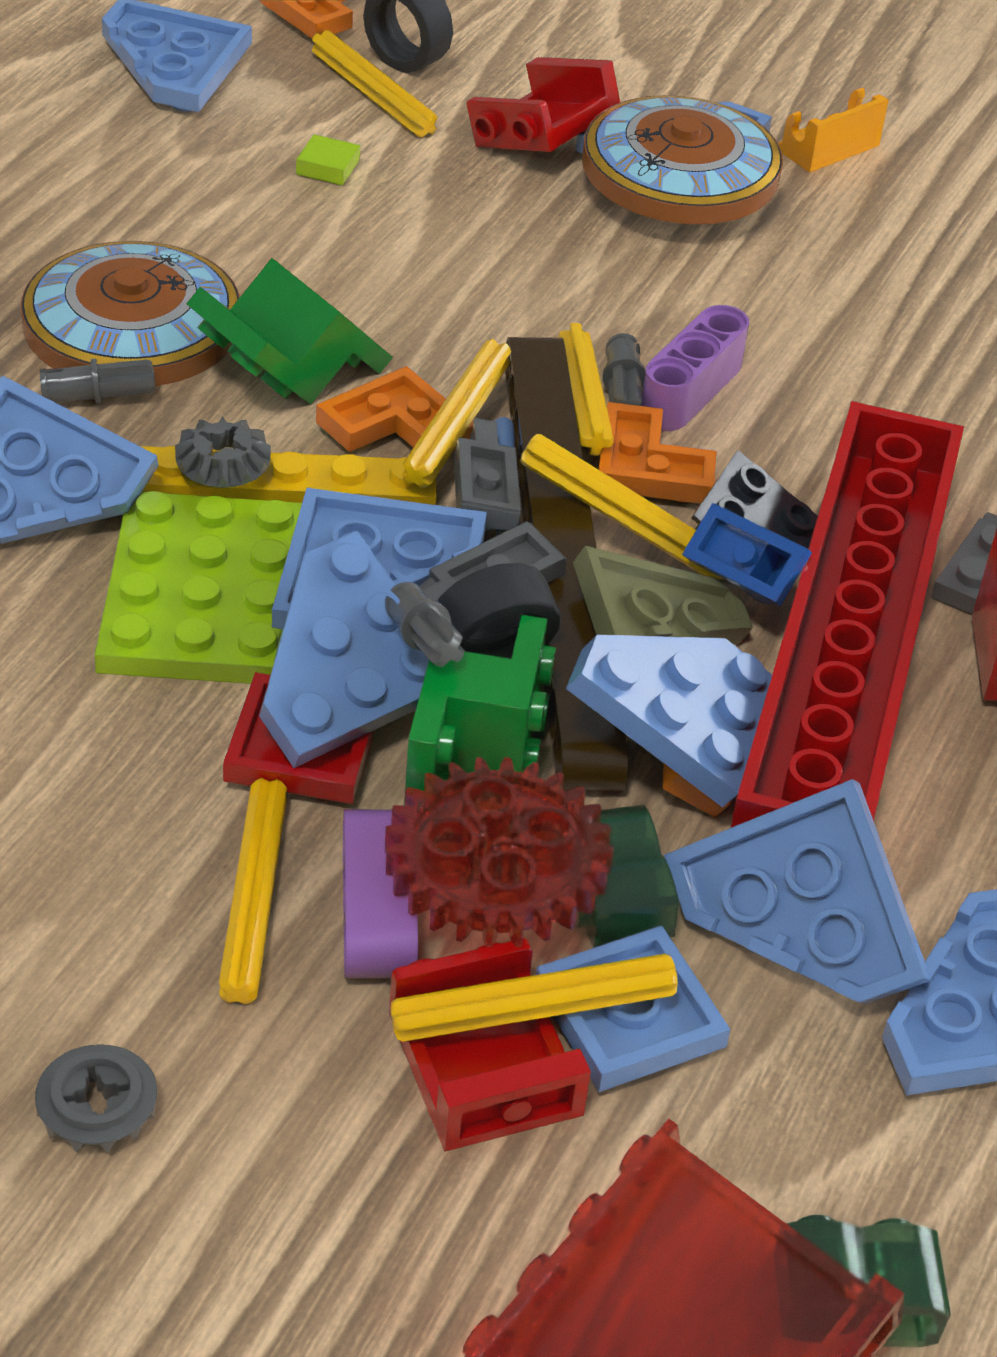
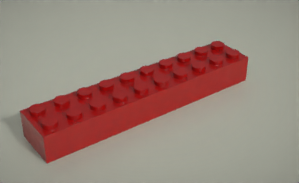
[730,401,965,828]

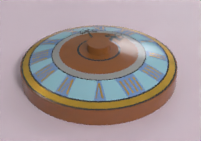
[582,95,783,224]
[21,241,240,386]

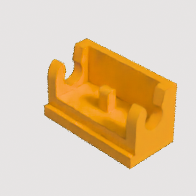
[778,88,889,173]

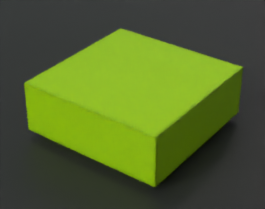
[296,134,360,186]

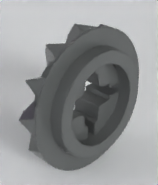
[175,416,271,488]
[35,1044,157,1153]

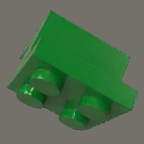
[186,258,393,405]
[404,615,556,837]

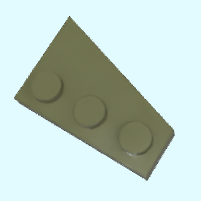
[573,546,753,644]

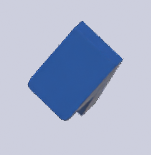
[682,503,812,606]

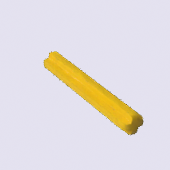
[312,30,437,138]
[558,323,614,456]
[402,339,511,488]
[520,434,722,579]
[219,778,287,1005]
[390,954,678,1042]

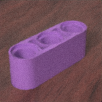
[640,305,749,431]
[343,809,418,978]

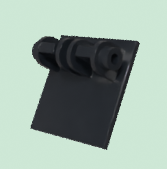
[691,450,818,549]

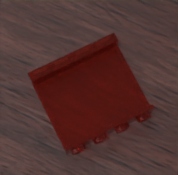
[462,1119,904,1357]

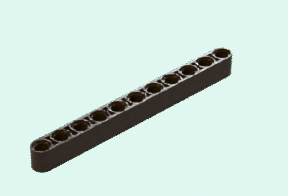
[505,337,628,791]

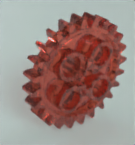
[385,757,613,948]

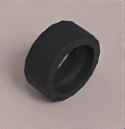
[363,0,453,73]
[438,563,561,659]

